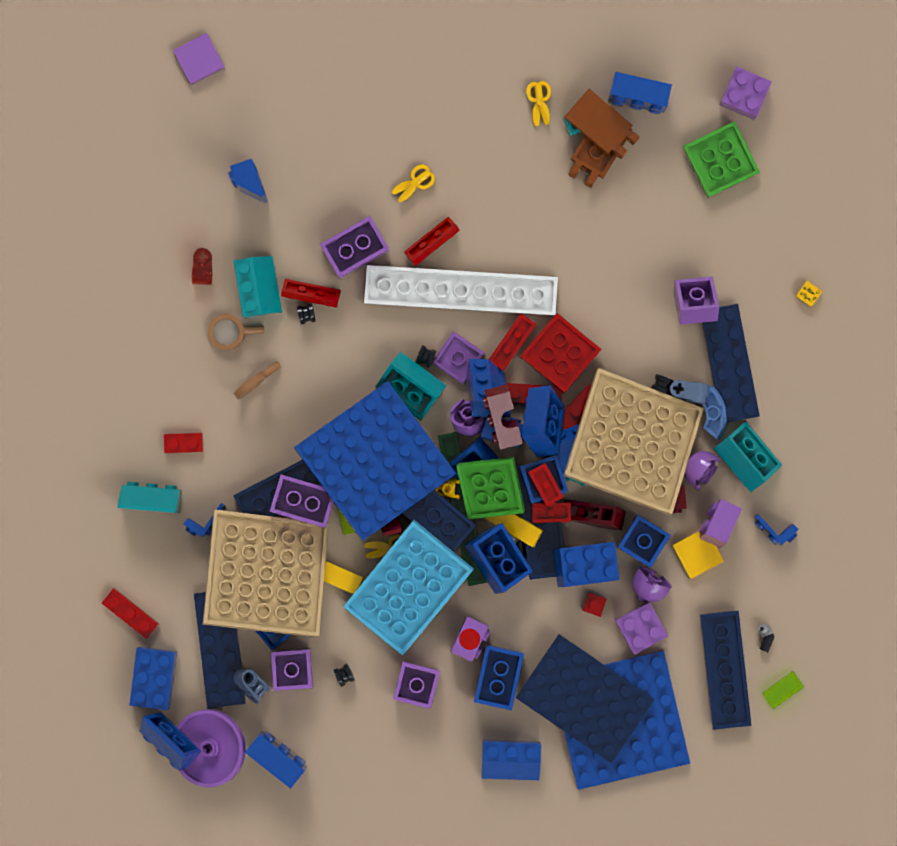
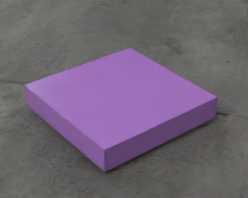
[173,33,225,85]
[432,331,485,384]

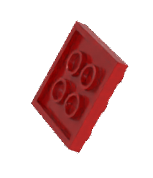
[520,313,601,394]

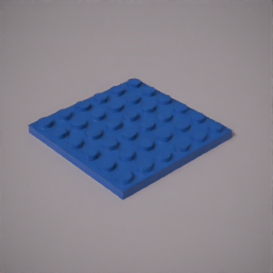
[294,381,456,542]
[564,651,690,790]

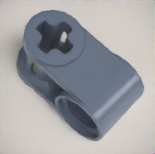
[670,380,709,404]
[233,669,271,704]

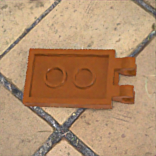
[564,88,640,159]
[568,128,633,188]

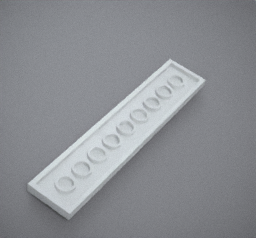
[364,265,558,316]

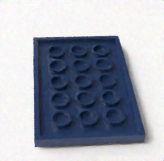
[515,634,655,764]

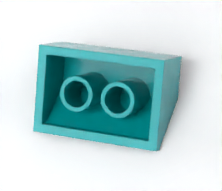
[233,256,282,319]
[375,351,447,421]
[714,421,782,492]
[117,482,181,513]

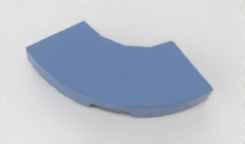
[702,386,727,440]

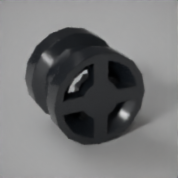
[297,303,316,325]
[415,345,436,368]
[651,374,674,395]
[333,663,355,687]

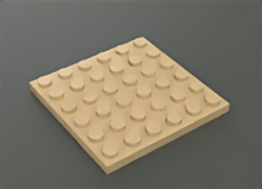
[563,368,704,516]
[203,509,328,638]

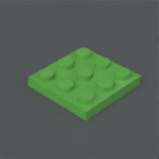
[683,121,760,198]
[456,457,525,519]

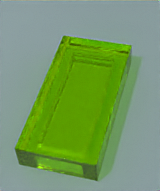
[762,671,804,709]

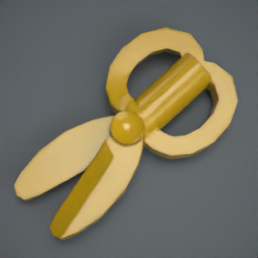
[526,81,551,127]
[392,164,435,202]
[364,534,402,559]

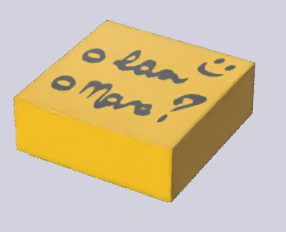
[795,281,823,307]

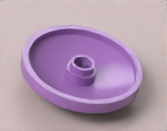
[177,709,246,787]

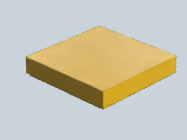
[672,531,724,579]

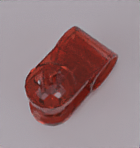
[192,248,213,285]

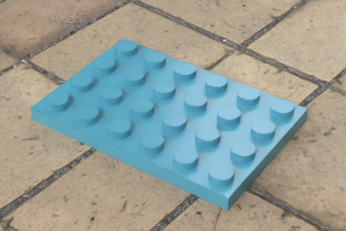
[343,520,474,656]

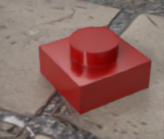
[582,592,607,617]

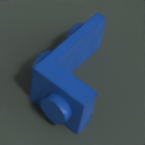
[183,503,226,537]
[754,514,799,545]

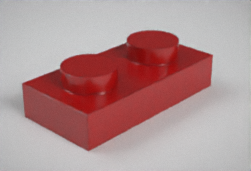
[164,433,203,453]
[528,463,564,507]
[532,503,571,523]

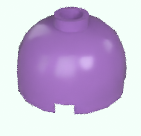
[450,399,486,436]
[684,451,720,490]
[632,566,672,603]

